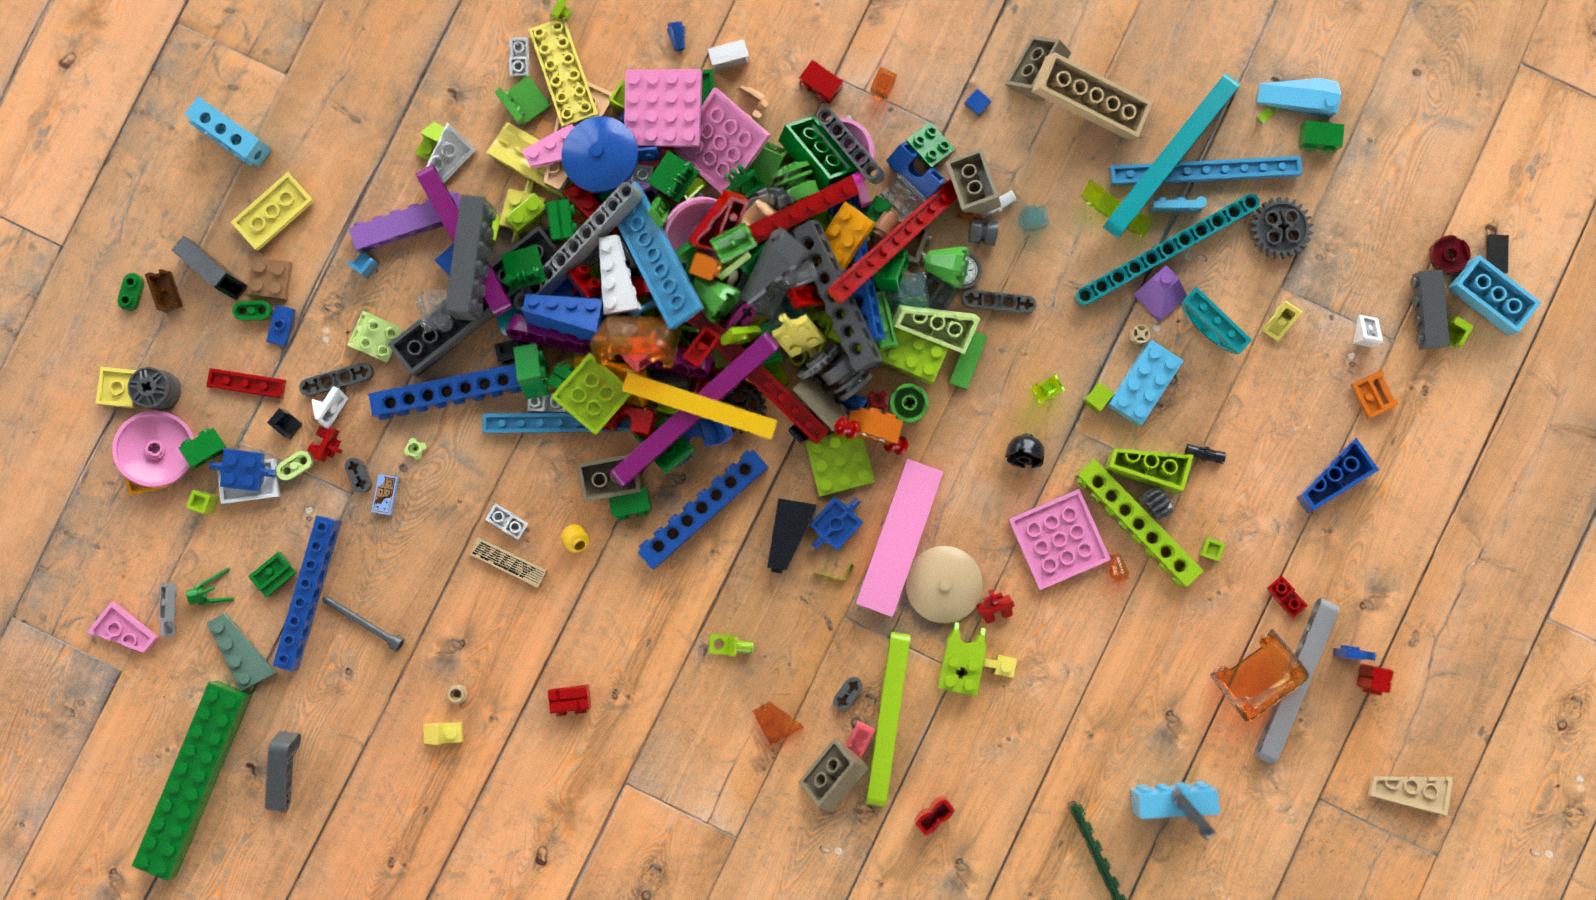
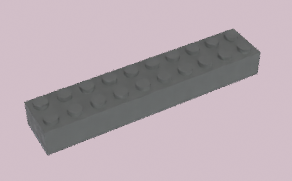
[388,226,559,377]

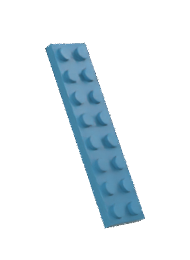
[615,182,704,330]

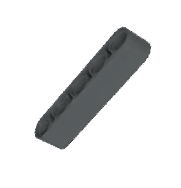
[817,108,885,184]

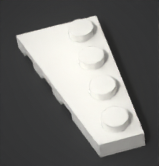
[598,235,641,315]

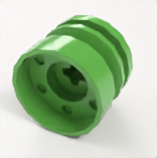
[771,161,819,205]

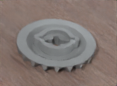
[796,344,839,379]

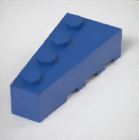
[522,294,605,345]
[1297,438,1379,514]

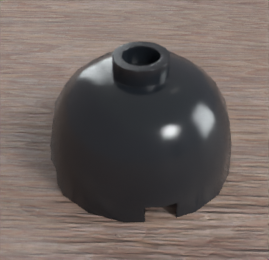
[1005,433,1044,468]

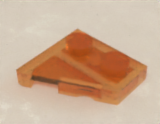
[752,701,803,745]

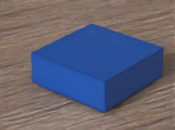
[964,88,991,116]

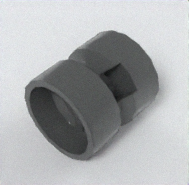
[968,218,999,246]

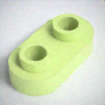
[276,451,314,481]

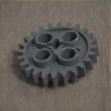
[1249,197,1313,259]

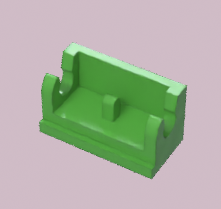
[709,223,757,264]

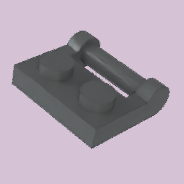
[909,273,959,310]

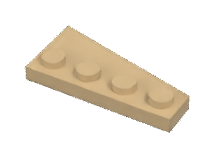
[1368,776,1453,816]

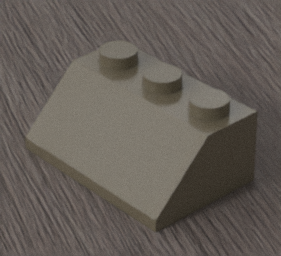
[1005,36,1071,101]
[945,148,1001,213]
[792,377,849,434]
[577,454,641,502]
[799,738,869,813]

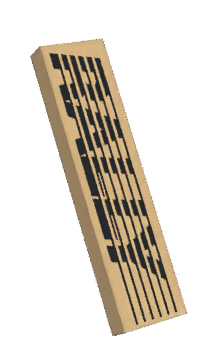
[469,537,547,588]

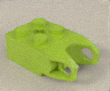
[937,622,986,696]

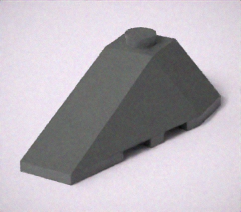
[740,227,809,305]

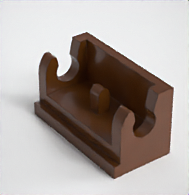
[145,269,183,313]

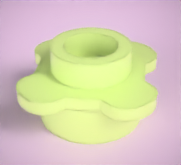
[404,438,427,460]

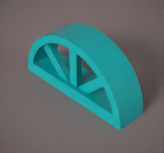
[1181,286,1252,354]

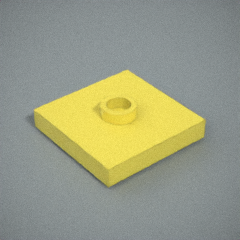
[95,367,137,409]

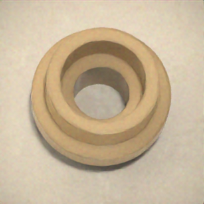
[447,684,467,704]

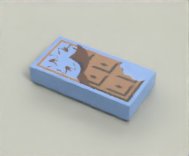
[371,474,399,515]

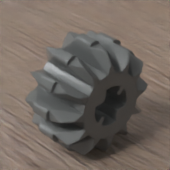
[1142,486,1173,520]

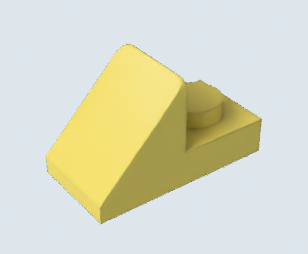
[1262,301,1302,342]
[423,722,463,745]

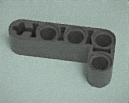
[265,731,301,812]

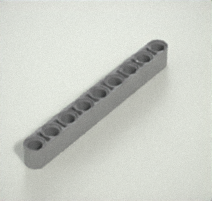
[514,182,642,310]
[1254,598,1339,765]

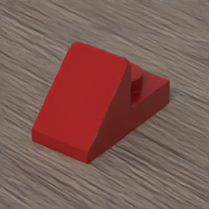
[682,325,721,369]

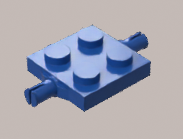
[209,448,276,492]
[809,497,863,551]

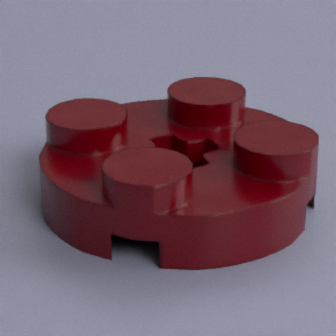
[1429,235,1471,274]

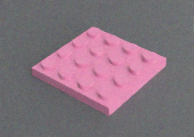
[624,69,702,147]
[673,88,771,194]
[1008,489,1111,590]

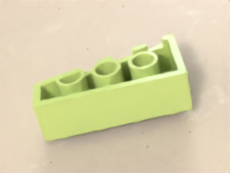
[892,305,980,354]

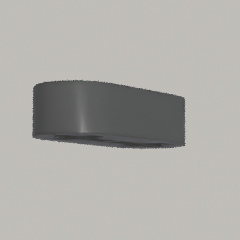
[345,458,372,493]
[833,677,862,710]

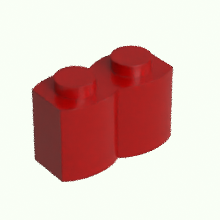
[914,796,955,835]

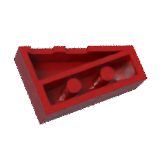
[688,190,749,252]

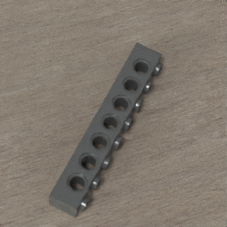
[792,220,883,372]

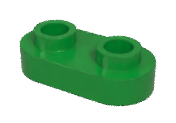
[117,273,145,311]
[232,300,273,321]

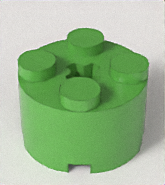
[889,383,929,424]

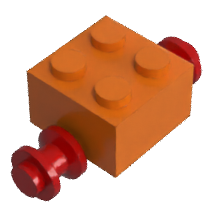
[834,408,909,455]

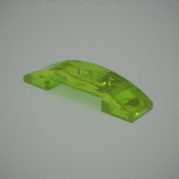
[1080,179,1154,237]

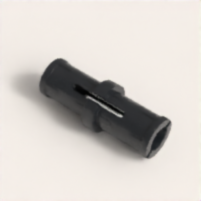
[1184,444,1226,464]

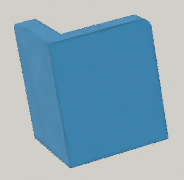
[347,251,379,279]

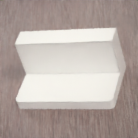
[708,40,750,71]

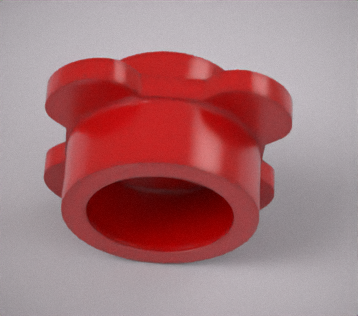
[868,391,887,410]

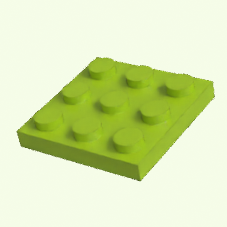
[551,353,631,436]
[805,433,875,497]

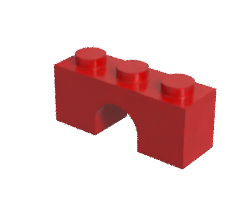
[602,404,659,438]

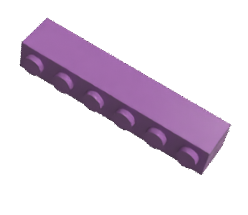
[349,192,461,253]

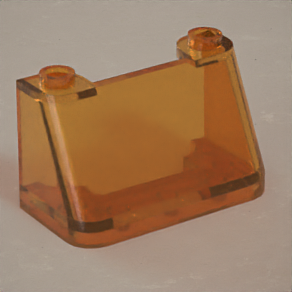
[590,315,682,368]
[1209,629,1309,721]

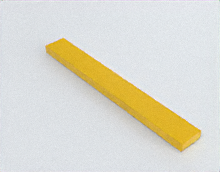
[622,372,778,440]

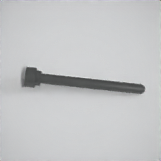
[323,596,405,652]

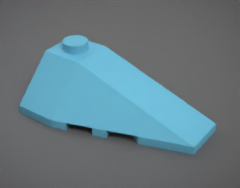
[1256,78,1341,119]

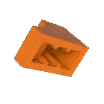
[689,252,722,281]

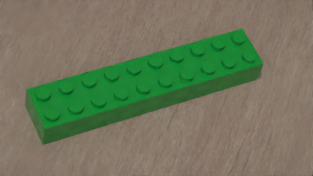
[132,680,252,881]

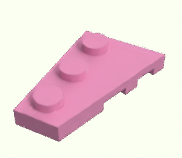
[522,123,574,169]
[87,602,158,653]

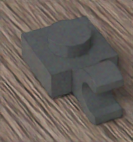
[767,187,794,210]

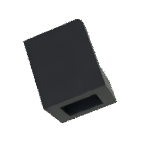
[267,408,302,439]

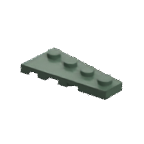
[207,613,278,691]

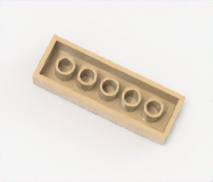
[1031,52,1152,140]

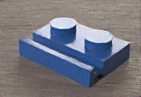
[1333,645,1376,660]

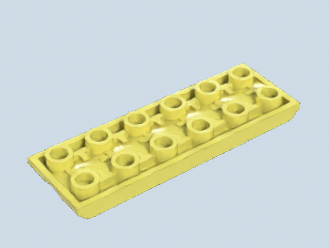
[529,17,598,128]
[486,122,593,199]

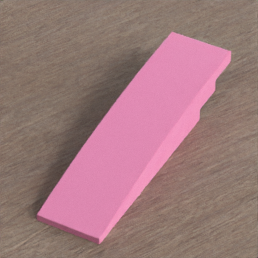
[856,459,943,617]

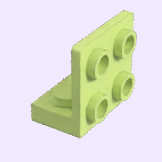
[347,311,403,362]

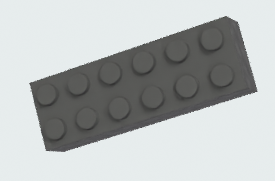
[445,195,496,321]

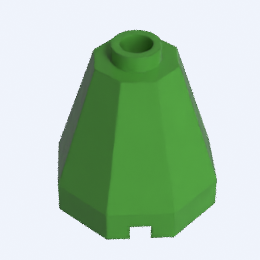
[922,246,970,288]
[691,276,741,323]

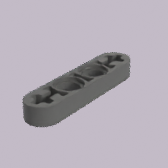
[961,290,1036,314]
[299,363,374,396]

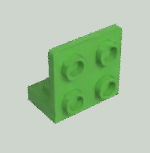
[495,76,551,128]

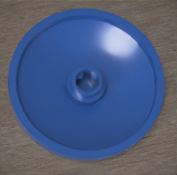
[562,116,639,194]

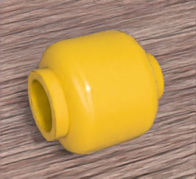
[561,524,589,553]

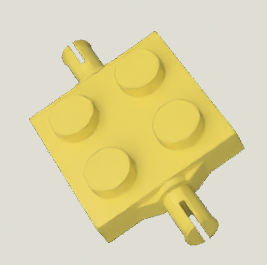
[499,180,546,244]
[772,314,825,358]

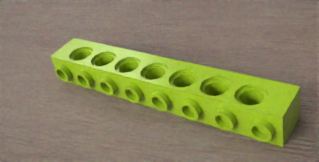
[1075,459,1203,587]

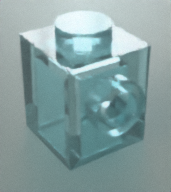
[1018,205,1049,232]

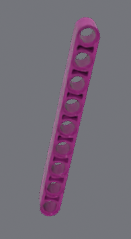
[415,164,513,317]

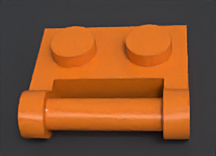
[1350,370,1399,419]

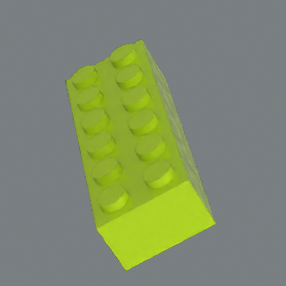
[827,310,948,386]

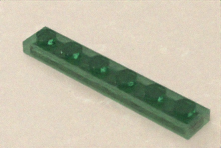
[1067,800,1127,900]

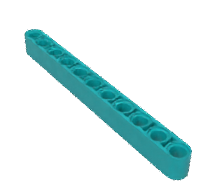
[1102,73,1241,239]
[1074,194,1260,307]

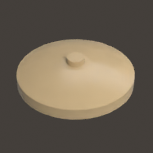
[905,546,983,623]

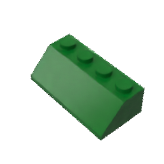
[778,115,858,191]

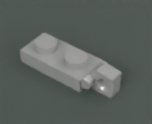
[158,583,177,637]

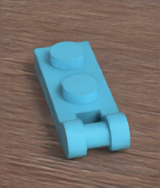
[1149,196,1207,212]

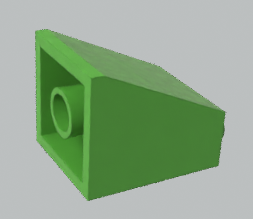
[747,141,789,190]

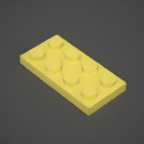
[231,172,314,251]

